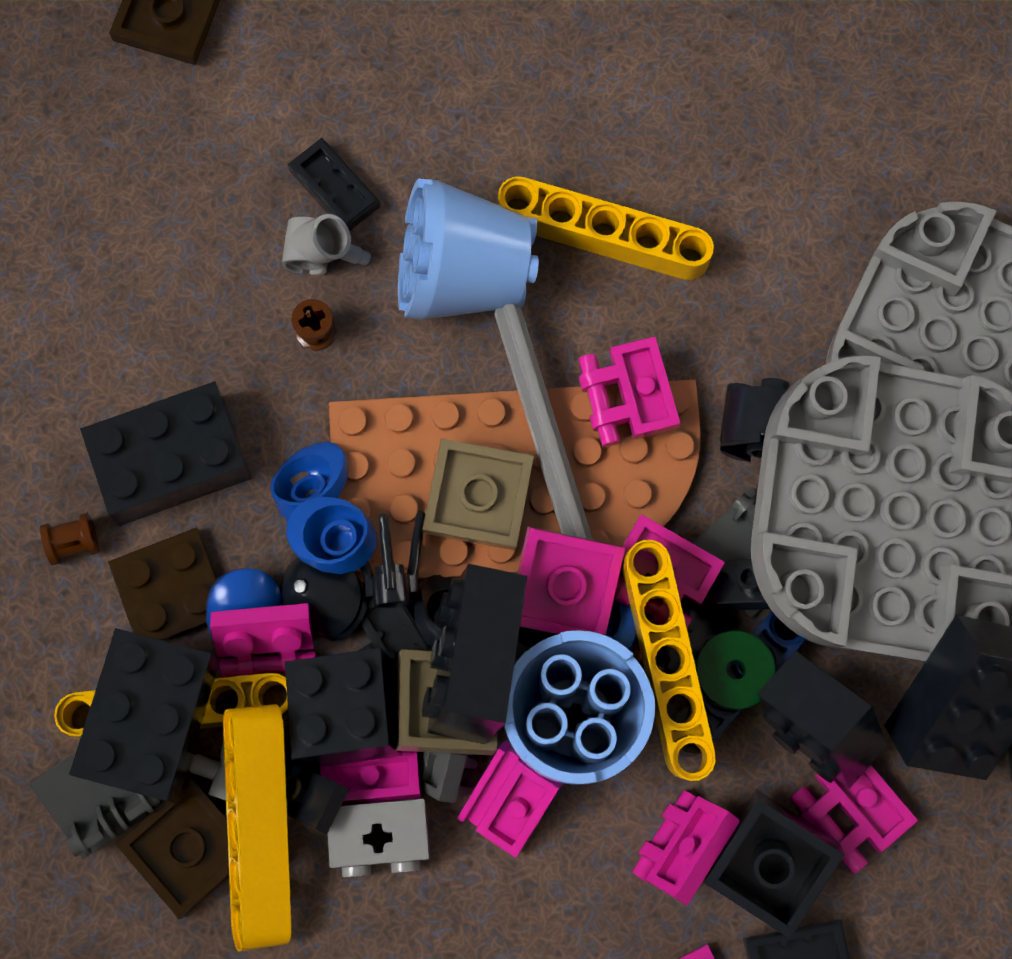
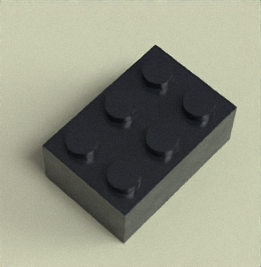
[80,381,252,526]
[422,564,527,744]
[884,615,1012,780]
[69,628,220,804]

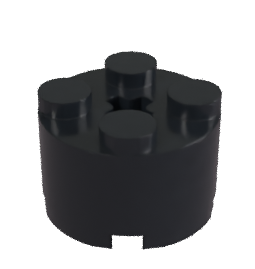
[720,378,790,462]

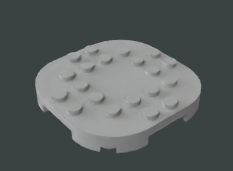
[826,202,1012,393]
[751,356,1012,663]

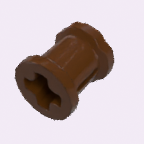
[291,299,336,351]
[40,512,100,566]

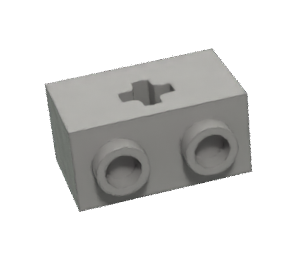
[327,799,430,878]

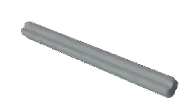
[494,303,593,540]

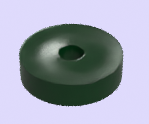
[695,631,775,711]

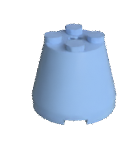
[398,179,539,320]
[504,630,655,785]

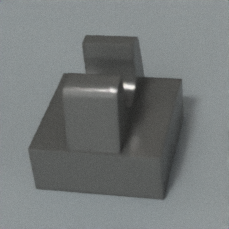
[419,752,477,803]

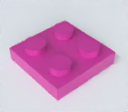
[517,527,625,636]

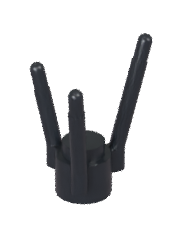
[360,511,425,608]

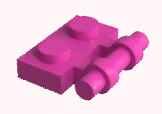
[578,337,681,447]
[614,514,725,628]
[210,603,316,678]
[789,765,918,874]
[631,790,740,906]

